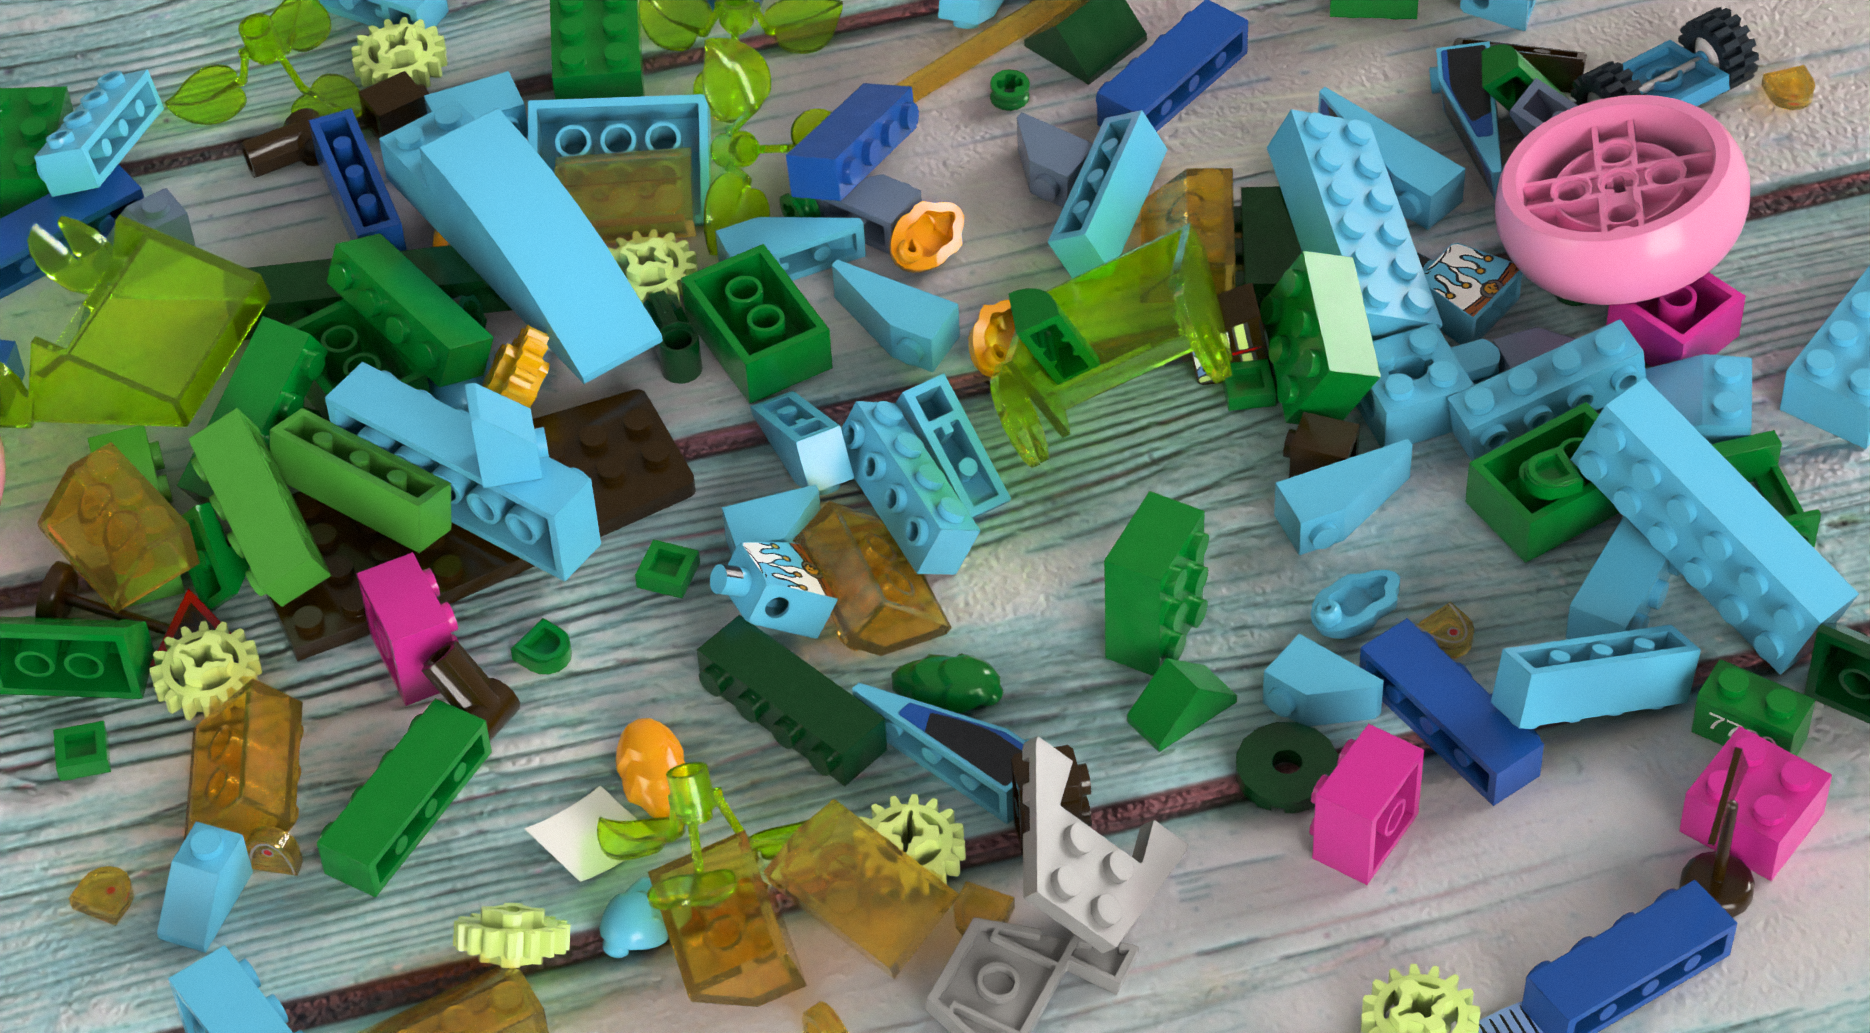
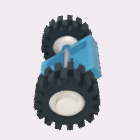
[1571,7,1759,106]

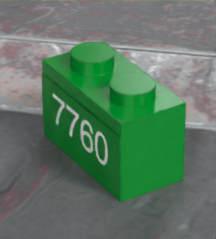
[1691,659,1816,756]

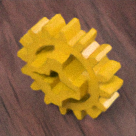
[482,325,550,408]

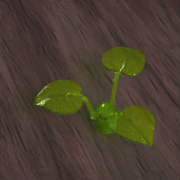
[165,0,362,125]
[639,0,843,123]
[702,38,832,256]
[597,762,839,910]

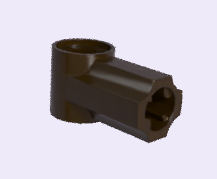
[240,108,321,178]
[422,640,520,741]

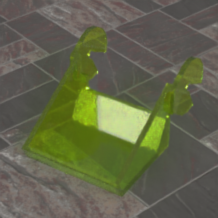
[0,215,271,429]
[990,223,1233,468]

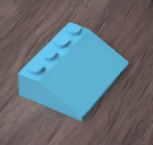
[528,94,712,230]

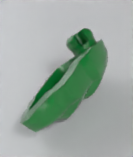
[891,653,1003,713]

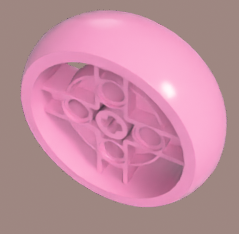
[1495,95,1750,305]

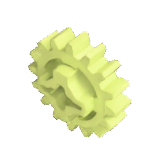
[351,17,448,88]
[608,229,698,304]
[150,621,262,721]
[852,794,966,900]
[453,903,570,968]
[1360,964,1480,1033]

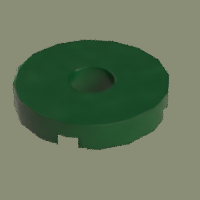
[1236,722,1338,813]

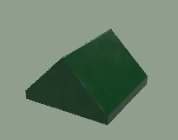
[1024,0,1147,85]

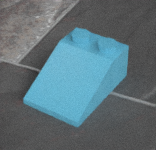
[1600,354,1752,444]

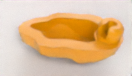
[889,201,964,273]
[968,300,1029,378]
[615,718,693,822]

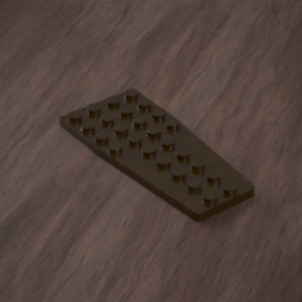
[266,389,696,661]

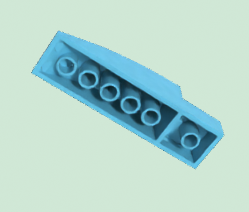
[379,100,663,384]

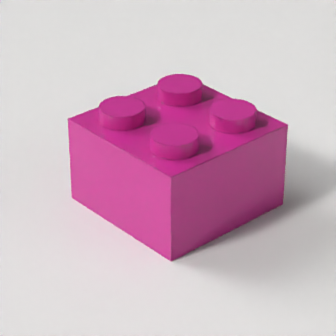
[1606,272,1746,367]
[357,552,459,706]
[1309,723,1424,885]
[1679,726,1832,881]

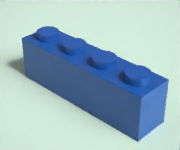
[1096,0,1248,132]
[786,83,919,201]
[308,108,407,251]
[0,164,144,299]
[1359,618,1544,806]
[1521,880,1738,1033]

